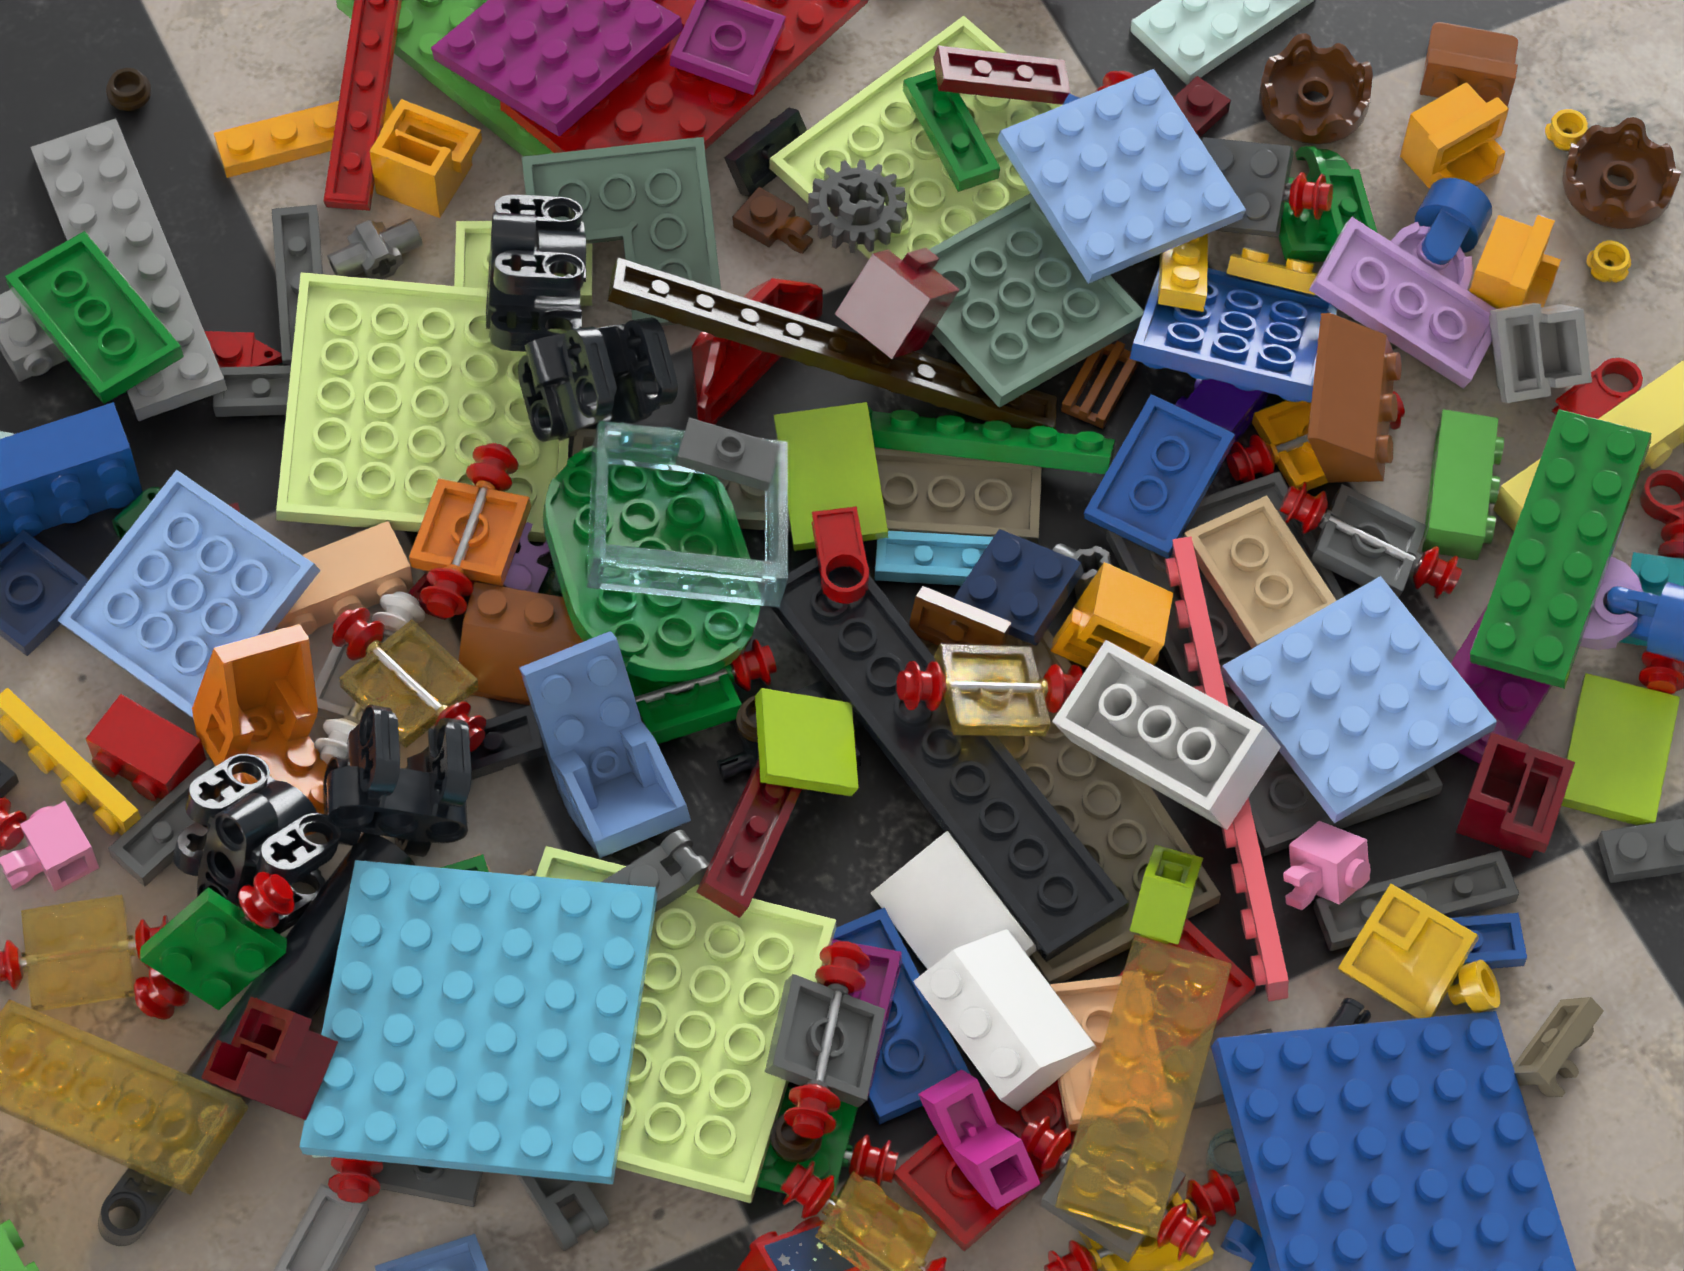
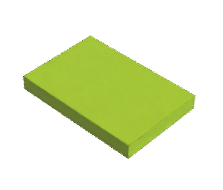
[774,402,888,551]
[1561,673,1680,826]

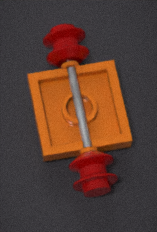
[409,443,531,618]

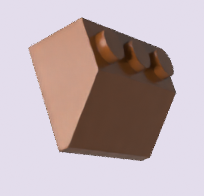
[1308,313,1402,483]
[455,582,583,705]

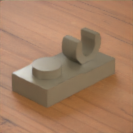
[1513,997,1604,1097]

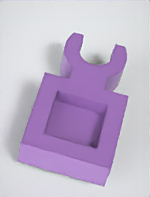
[491,522,550,593]

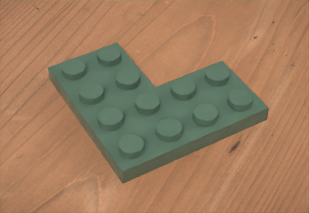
[522,137,721,326]

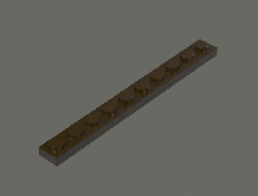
[607,258,1057,429]

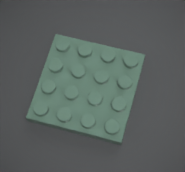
[928,193,1144,408]

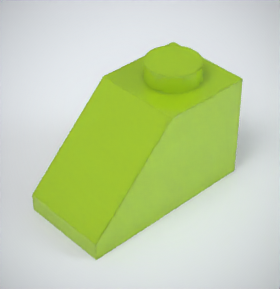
[1129,845,1203,945]

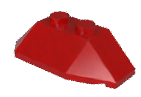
[691,278,823,425]

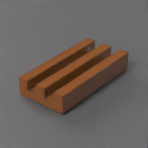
[1061,341,1140,429]

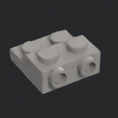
[0,290,67,382]

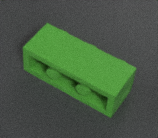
[1421,409,1504,561]

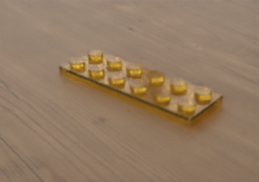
[1055,934,1232,1238]
[0,999,249,1195]

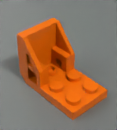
[192,624,327,836]

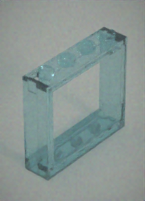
[587,421,788,607]

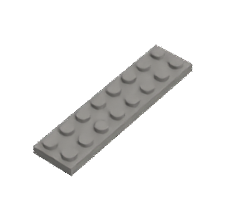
[30,118,227,421]

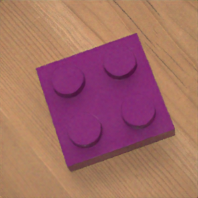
[670,0,786,95]

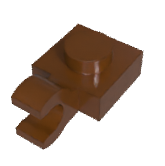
[732,187,813,254]

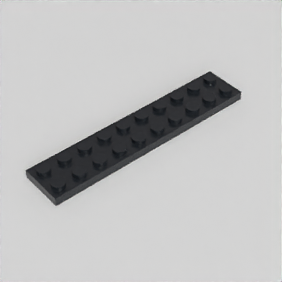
[763,557,1129,962]

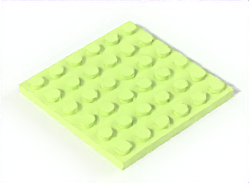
[769,16,1062,260]
[276,272,569,542]
[535,846,836,1203]

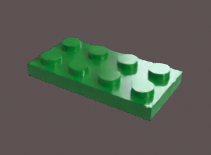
[5,231,184,404]

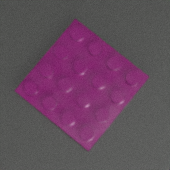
[431,0,683,136]

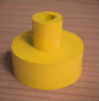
[1448,960,1500,1013]

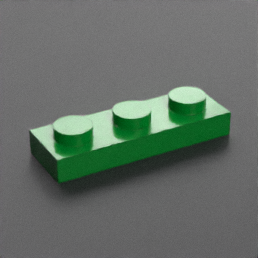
[903,69,1000,192]

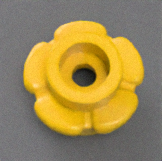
[1545,109,1588,151]
[1586,240,1631,283]

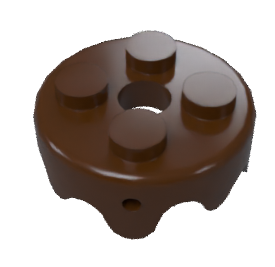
[1259,33,1373,144]
[1562,117,1681,229]

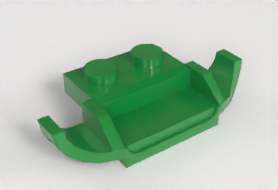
[1279,146,1378,262]

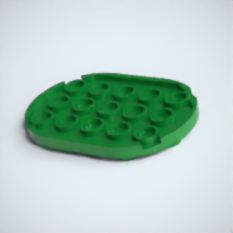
[543,439,761,682]

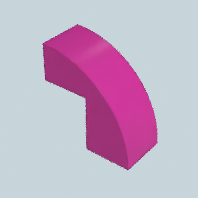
[918,1069,1041,1210]

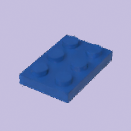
[1084,394,1235,559]

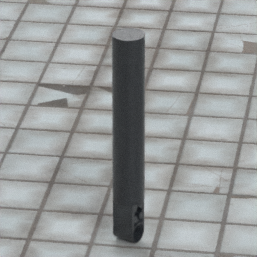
[98,833,416,1246]

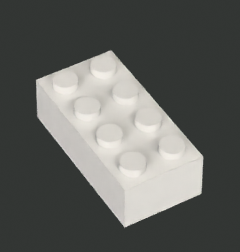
[1052,640,1281,830]

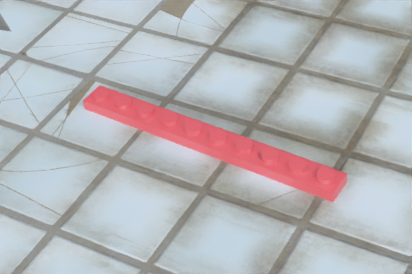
[1165,536,1289,1002]

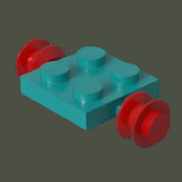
[1619,519,1684,695]

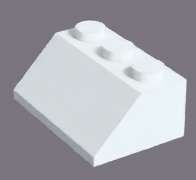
[913,929,1097,1111]

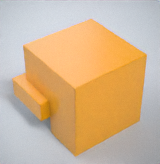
[1400,82,1509,189]
[370,99,482,218]
[1469,215,1561,309]
[1051,562,1173,668]

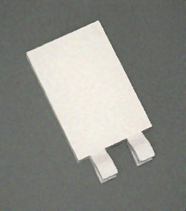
[871,831,1036,969]

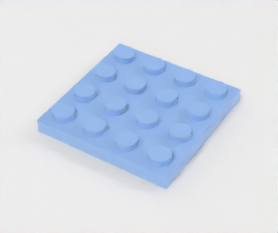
[997,69,1246,284]
[58,470,321,719]
[1221,576,1497,823]

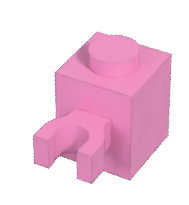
[0,801,99,891]
[1283,821,1371,910]

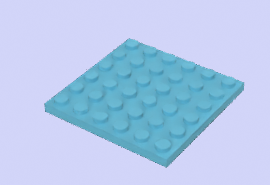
[299,860,658,1184]

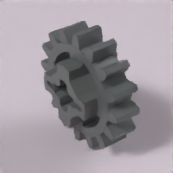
[808,159,907,253]

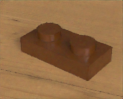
[909,586,1011,669]

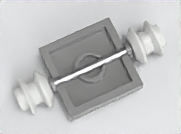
[314,592,435,764]

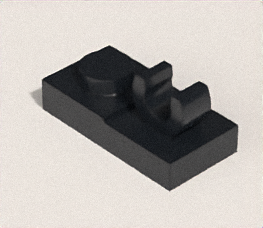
[724,107,807,197]
[470,705,546,780]

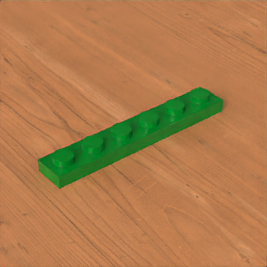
[868,407,1115,474]

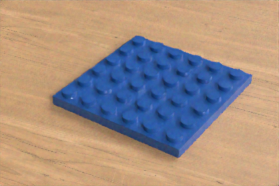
[1211,1011,1576,1271]

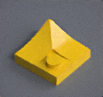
[1338,883,1479,1019]

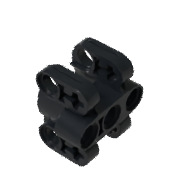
[486,194,586,352]
[518,317,678,442]
[323,704,472,857]
[173,754,342,934]

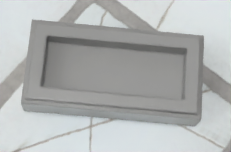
[274,1183,369,1271]

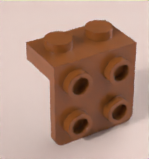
[1420,22,1518,107]

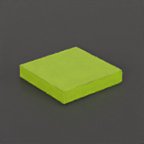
[755,688,858,796]

